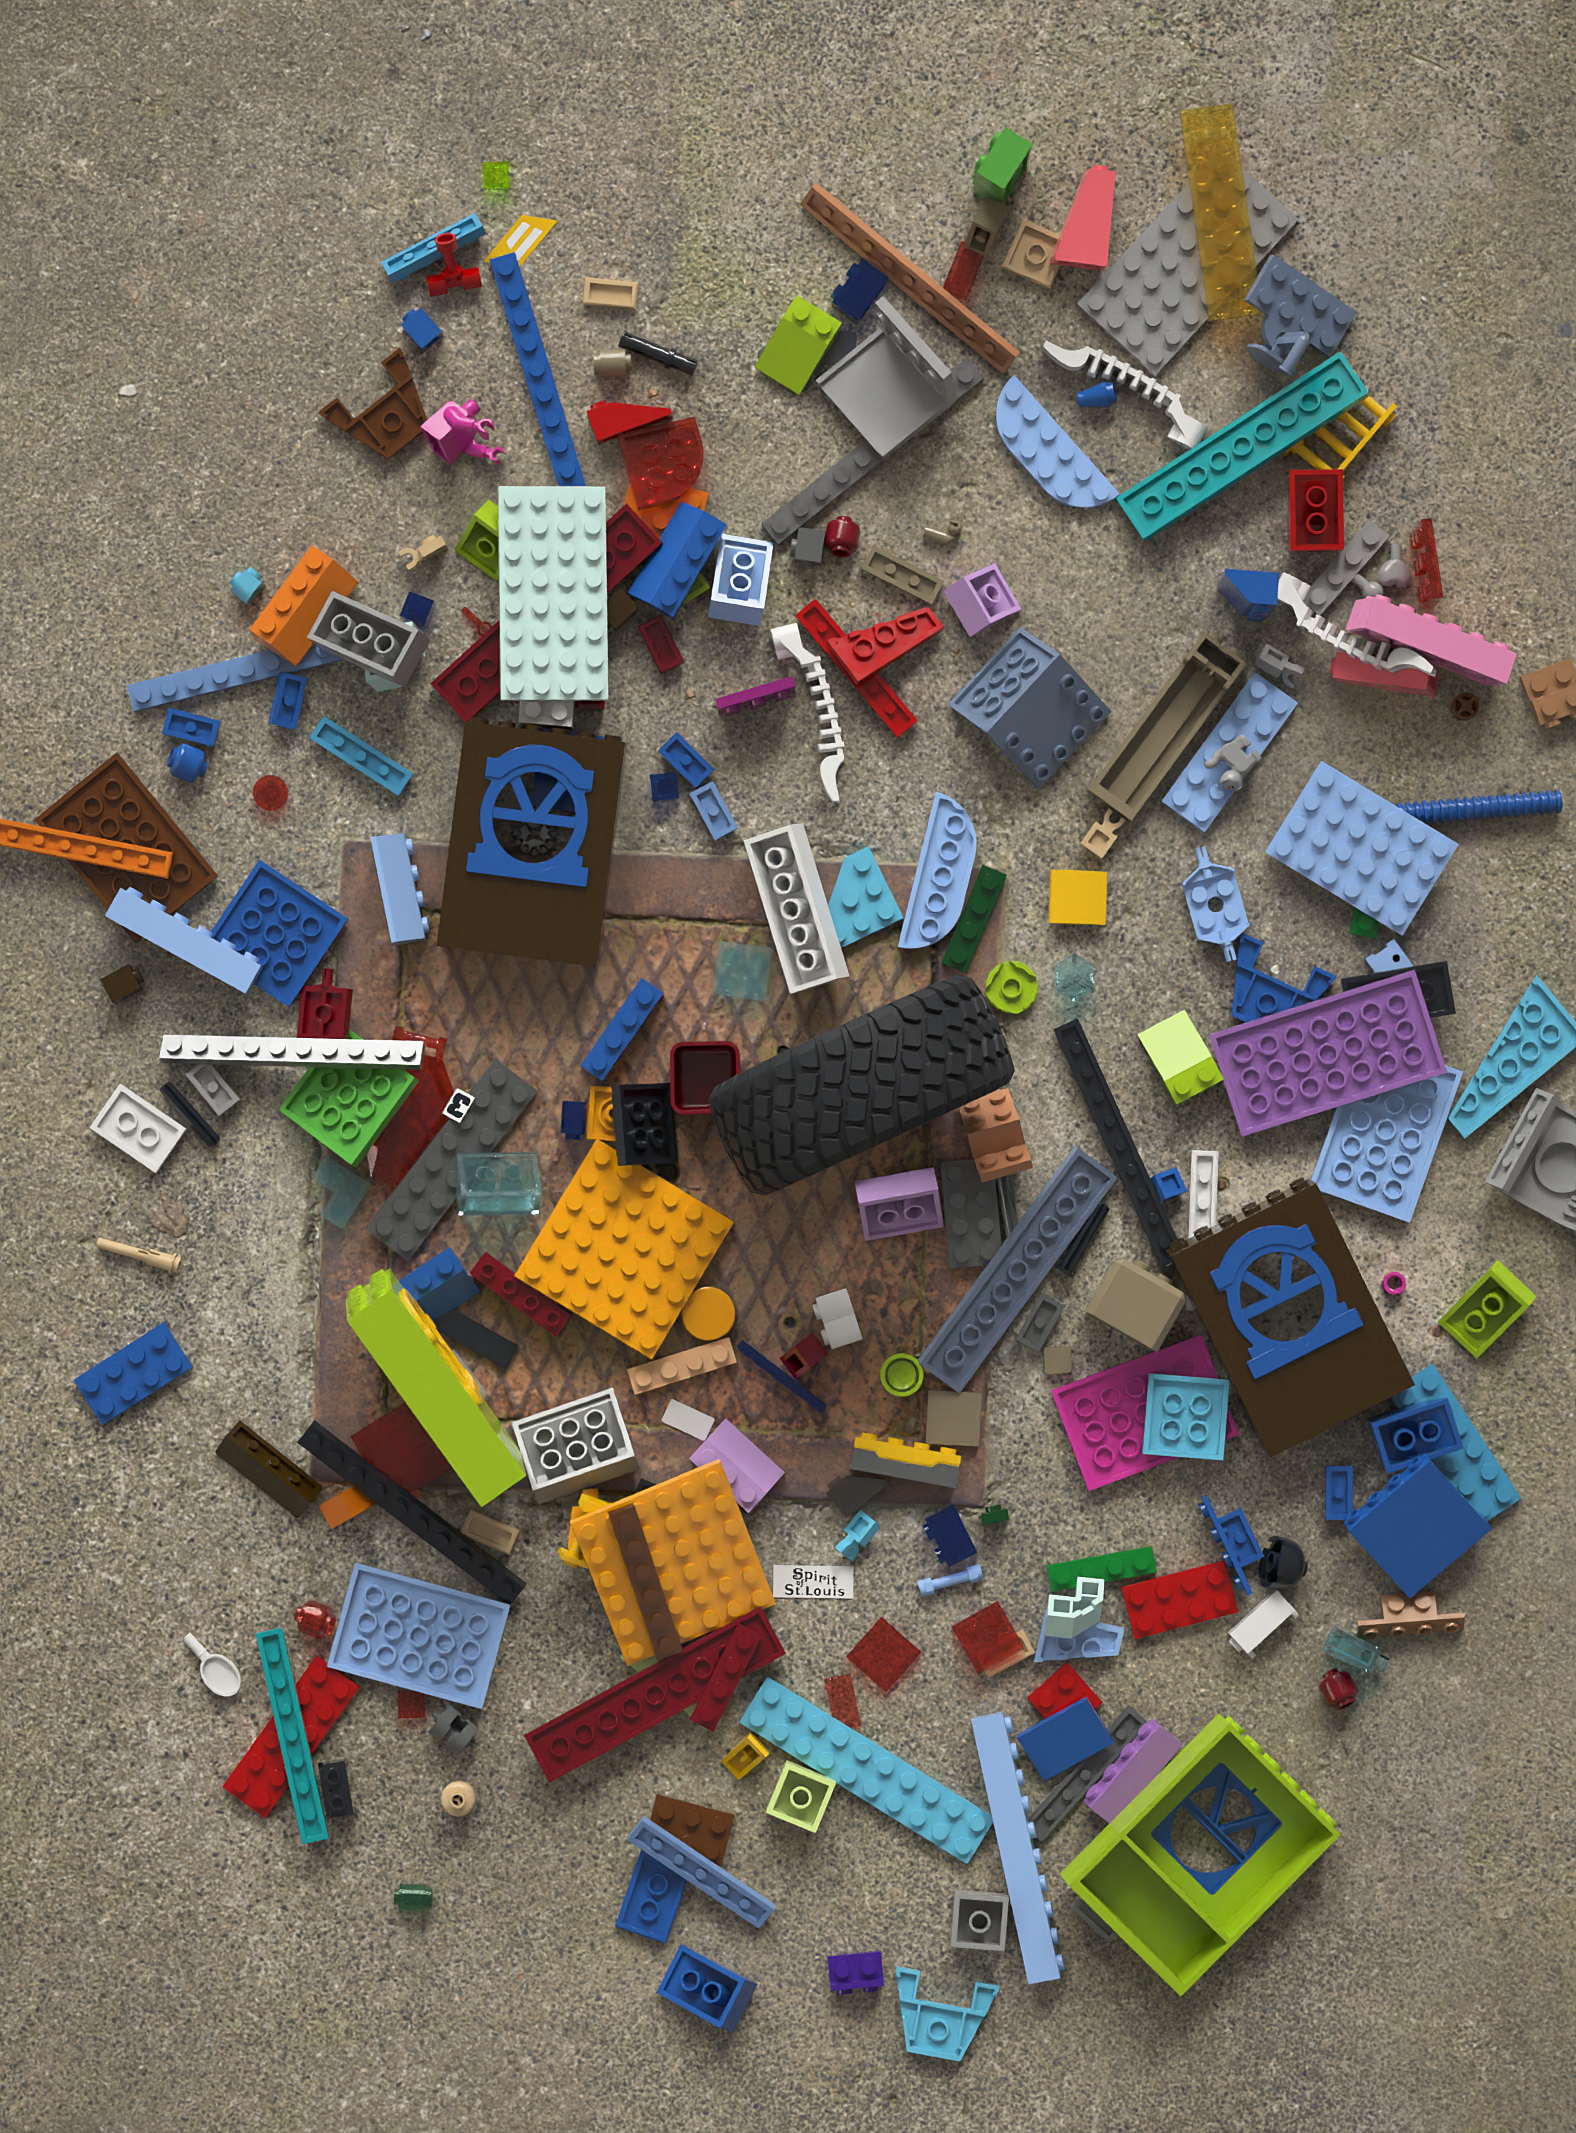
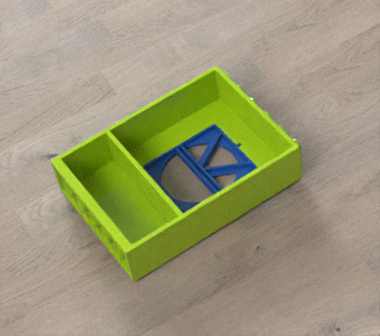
[1060,1713,1341,1996]

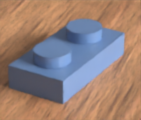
[690,781,738,841]

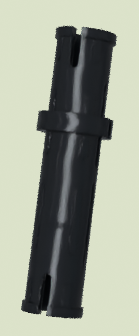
[618,331,698,376]

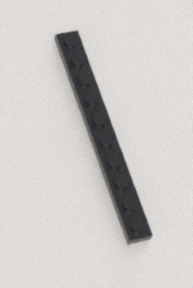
[1053,1018,1177,1273]
[297,1420,527,1605]

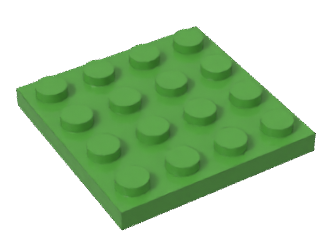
[279,1029,419,1167]

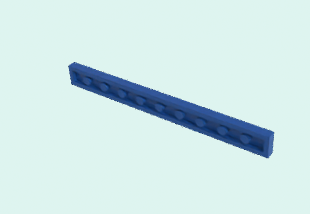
[489,252,586,486]

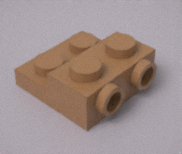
[1519,658,1576,729]

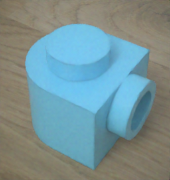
[229,567,265,605]

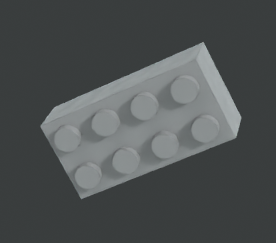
[307,591,430,687]

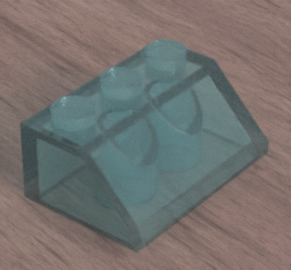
[456,1152,542,1215]

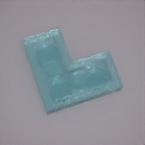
[312,1156,372,1230]

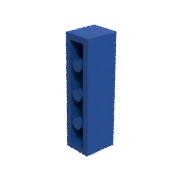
[580,978,664,1082]

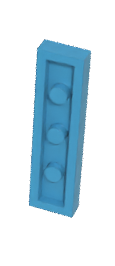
[381,213,486,283]
[309,716,414,796]

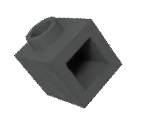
[790,527,825,569]

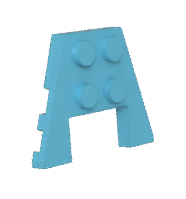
[896,1966,1000,2062]

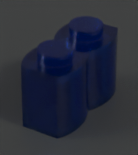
[560,1101,589,1141]

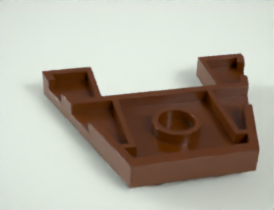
[319,348,427,460]

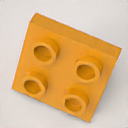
[587,1086,616,1141]

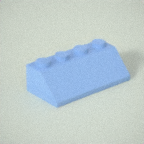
[370,833,430,946]

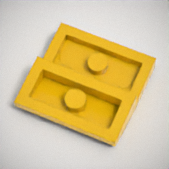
[1048,870,1107,926]

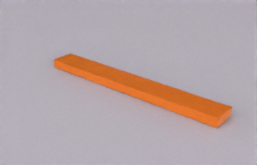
[0,819,174,879]

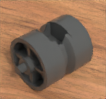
[428,1705,479,1756]

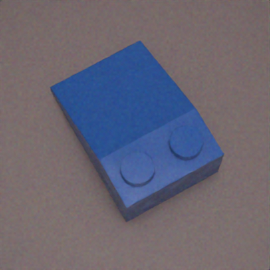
[1366,1397,1464,1474]
[656,1944,758,2033]

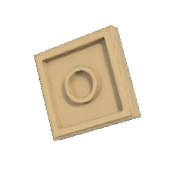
[1001,219,1060,290]

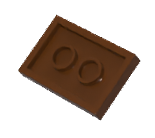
[650,1794,735,1867]

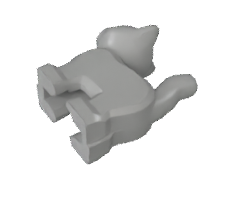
[1204,735,1262,791]

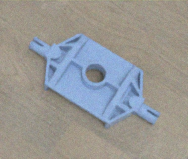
[1182,846,1250,962]

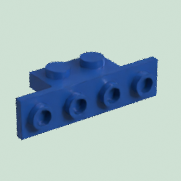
[1198,1495,1264,1595]

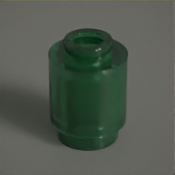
[394,1883,433,1911]

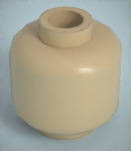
[441,1780,477,1817]

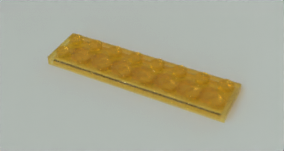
[1179,103,1262,322]

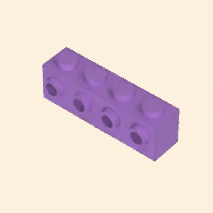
[1083,1718,1183,1823]

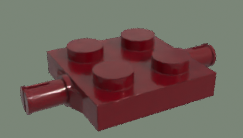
[297,968,353,1039]

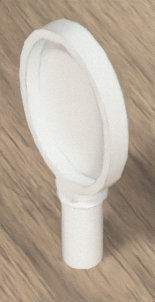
[182,1633,242,1697]

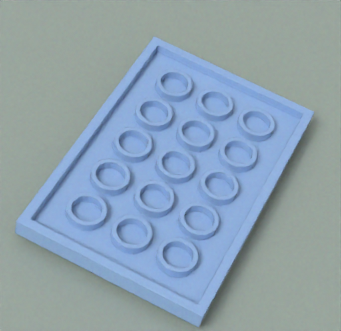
[1265,761,1459,935]
[1311,1065,1463,1223]
[327,1562,511,1709]

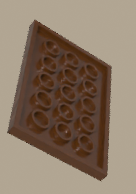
[34,752,219,944]

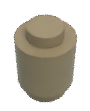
[593,349,632,377]

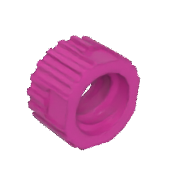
[1381,1272,1406,1295]

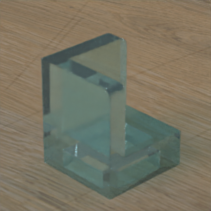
[1055,953,1094,1002]

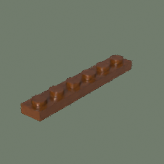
[608,1503,683,1661]

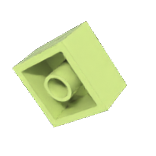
[766,1760,836,1833]

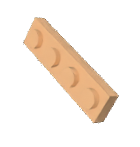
[627,1337,737,1395]

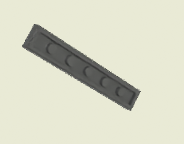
[1028,1705,1147,1843]

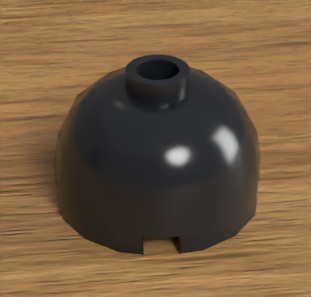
[1259,1535,1308,1591]

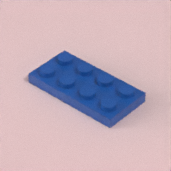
[74,1322,193,1425]

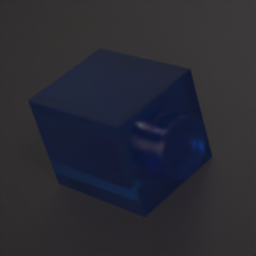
[400,591,436,629]

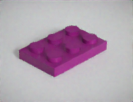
[715,676,795,717]

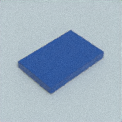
[1017,1697,1114,1781]
[615,1849,687,1944]

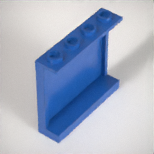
[1344,1453,1492,1598]

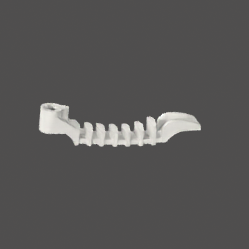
[1042,341,1207,450]
[1277,572,1437,677]
[771,623,845,803]

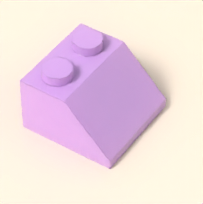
[943,563,1021,637]

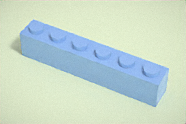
[105,887,263,995]

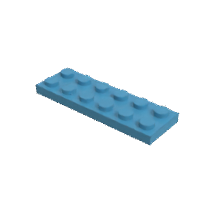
[1390,1364,1521,1521]

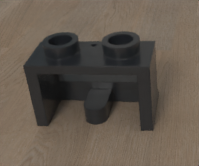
[318,1758,356,1818]

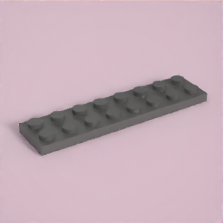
[365,1058,537,1261]

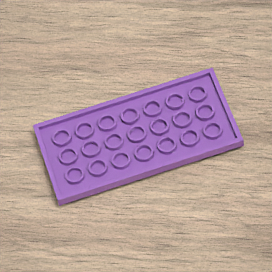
[1209,970,1447,1136]

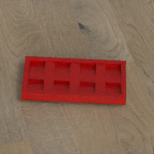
[1121,1560,1238,1639]

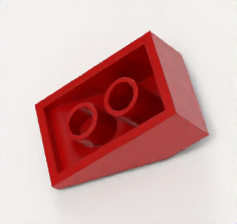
[1287,469,1344,552]

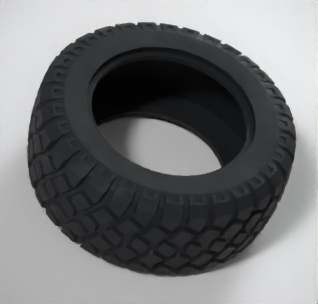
[708,975,1015,1196]

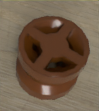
[1450,692,1479,721]

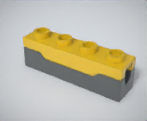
[850,1432,961,1488]

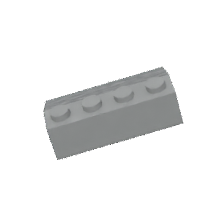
[512,1388,640,1504]

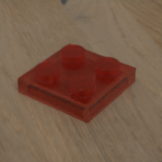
[952,1601,1025,1675]

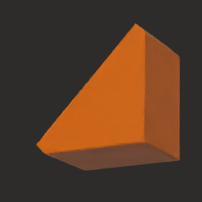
[319,1486,376,1529]

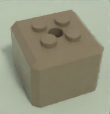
[1083,1259,1186,1352]

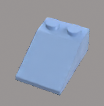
[708,535,773,626]

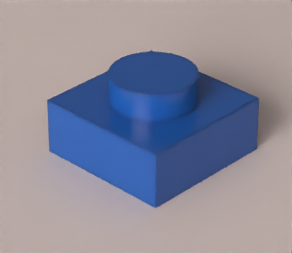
[1150,1167,1187,1202]

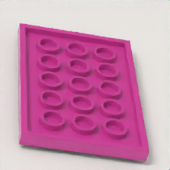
[1051,1334,1239,1491]

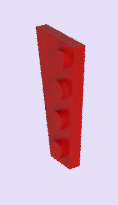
[826,606,944,685]

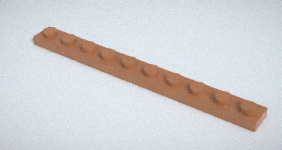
[800,182,1020,374]

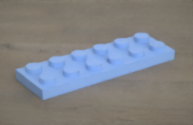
[1161,672,1298,833]

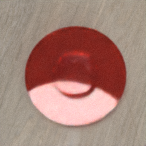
[253,775,289,811]

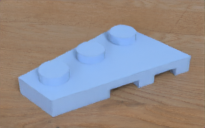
[1033,1609,1124,1662]

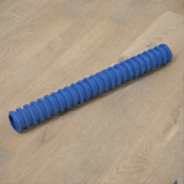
[1392,790,1563,824]

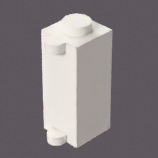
[1228,1590,1300,1659]

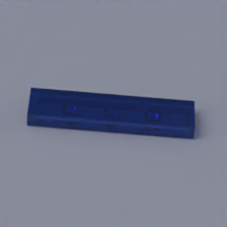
[737,1339,827,1413]

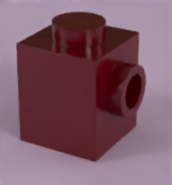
[779,1333,828,1379]

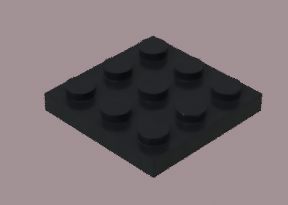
[611,1083,678,1166]

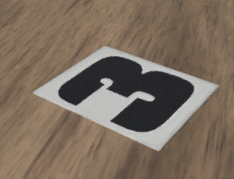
[442,1088,475,1123]

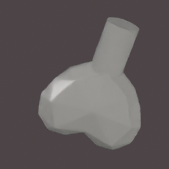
[1378,544,1412,588]

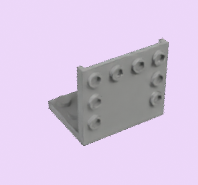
[816,296,958,460]

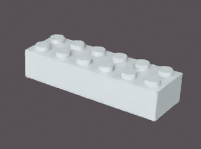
[744,823,849,994]

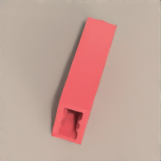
[1049,165,1116,271]
[1330,651,1440,698]

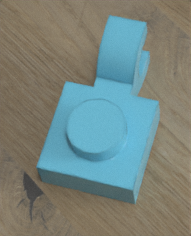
[835,1509,881,1561]

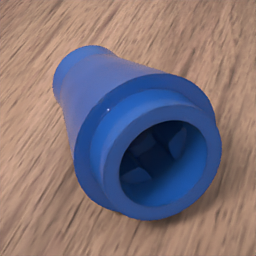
[1077,381,1117,408]

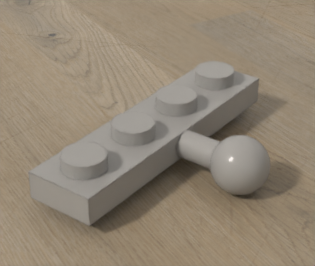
[1304,519,1390,616]

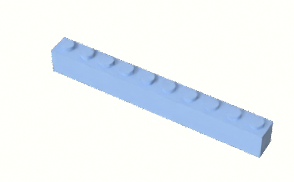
[971,1711,1065,1984]

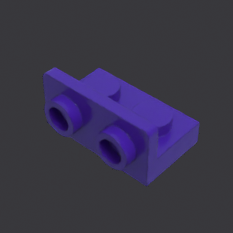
[827,1950,884,1995]

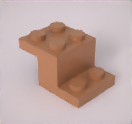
[958,1088,1033,1183]

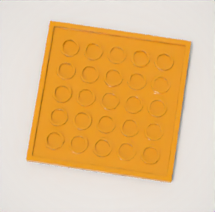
[513,1139,734,1360]
[570,1459,776,1666]

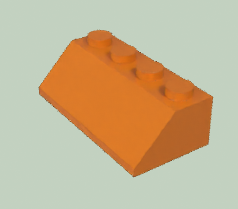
[249,545,358,668]

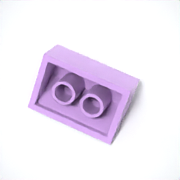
[854,1167,944,1241]
[689,1418,785,1513]

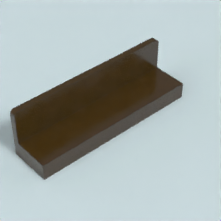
[215,1420,323,1518]

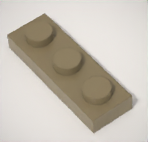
[861,545,944,605]

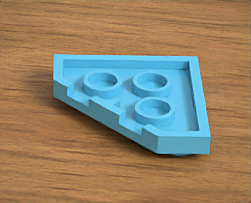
[828,846,903,948]

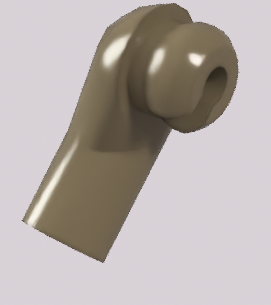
[922,520,962,545]

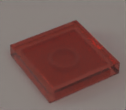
[846,1616,921,1692]

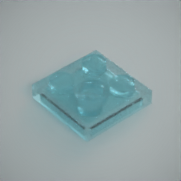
[712,941,773,1002]

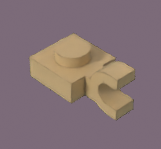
[398,535,448,571]

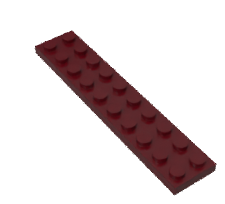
[430,503,662,722]
[524,1606,786,1783]

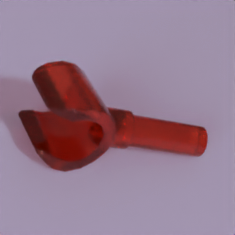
[461,606,492,636]

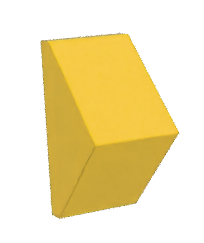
[721,1732,769,1780]

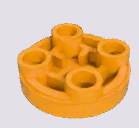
[682,1287,735,1340]

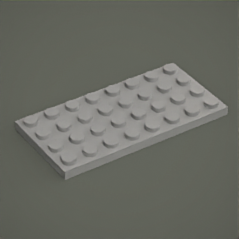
[1077,148,1299,376]

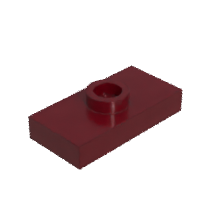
[637,615,685,675]

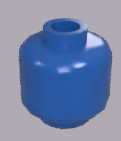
[166,743,208,783]

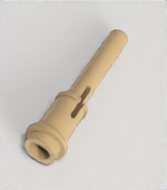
[96,1237,182,1274]

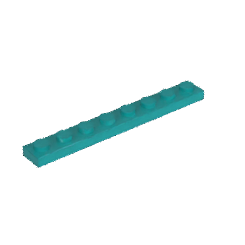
[255,1627,329,1844]

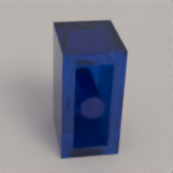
[830,259,889,325]
[922,1504,978,1567]

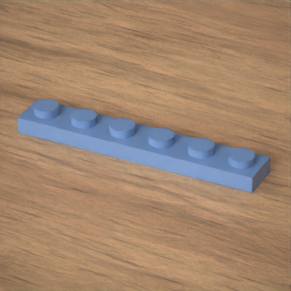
[627,1816,775,1928]

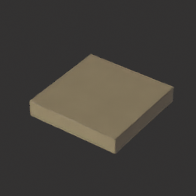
[925,1390,982,1447]

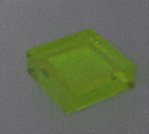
[482,161,510,190]

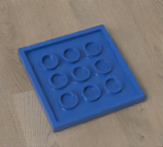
[211,859,349,1008]

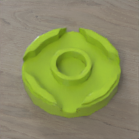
[985,961,1038,1014]

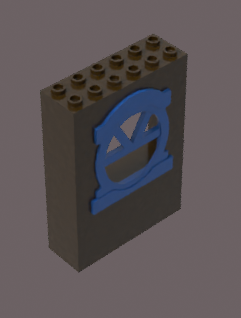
[436,717,627,967]
[1165,1177,1415,1457]

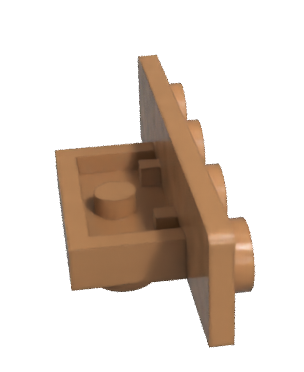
[1356,1591,1465,1639]

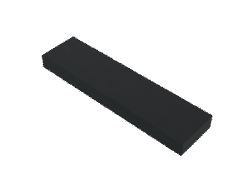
[432,1309,518,1368]

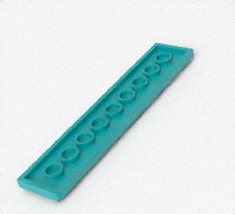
[1116,351,1370,542]

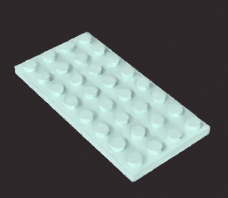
[498,486,608,701]

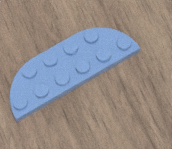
[996,375,1120,508]
[898,792,977,949]

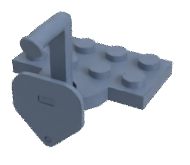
[1244,255,1356,376]

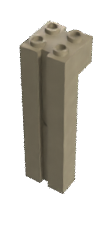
[1087,632,1247,823]

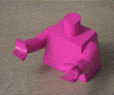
[421,399,507,465]

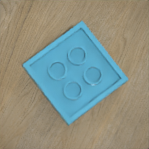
[1142,1373,1230,1460]

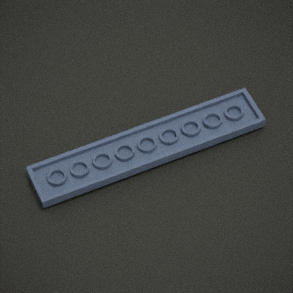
[918,1146,1117,1393]

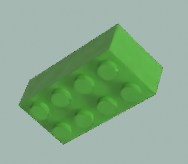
[972,127,1033,204]

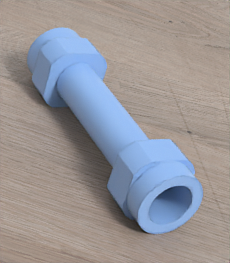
[918,1564,984,1597]

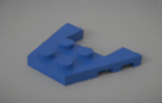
[1231,933,1337,1023]

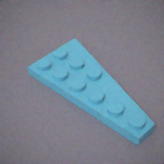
[1447,975,1576,1139]

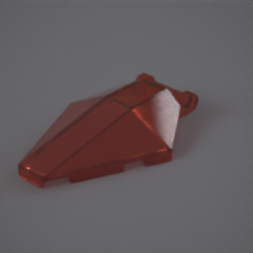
[367,1026,455,1186]

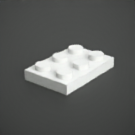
[90,1084,187,1173]

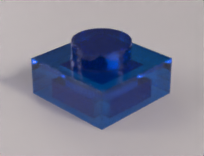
[650,772,679,802]

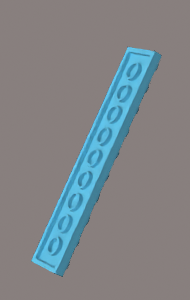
[739,1676,993,1864]

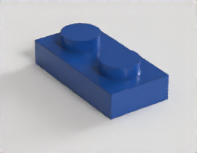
[268,672,307,730]
[162,707,221,747]
[658,732,714,789]
[1325,1466,1353,1520]

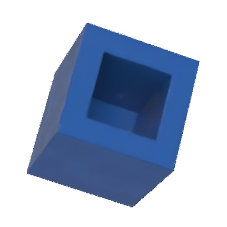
[401,307,443,353]

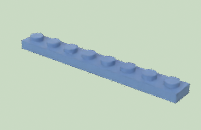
[127,644,341,712]

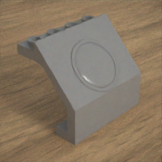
[1485,1088,1576,1233]

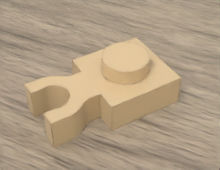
[1080,808,1125,859]

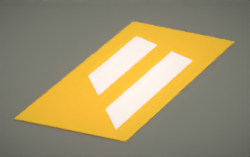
[483,215,558,267]

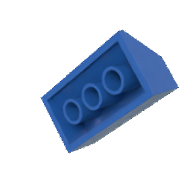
[628,501,727,620]
[1217,569,1279,622]
[399,1247,481,1320]

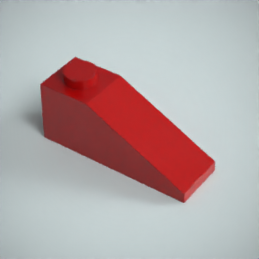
[586,401,673,445]

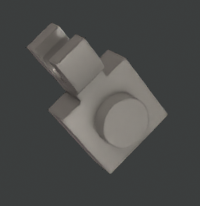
[1255,644,1305,689]

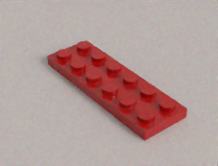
[222,1655,360,1818]

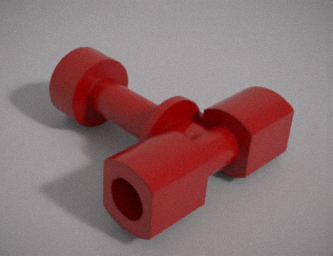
[426,233,482,297]

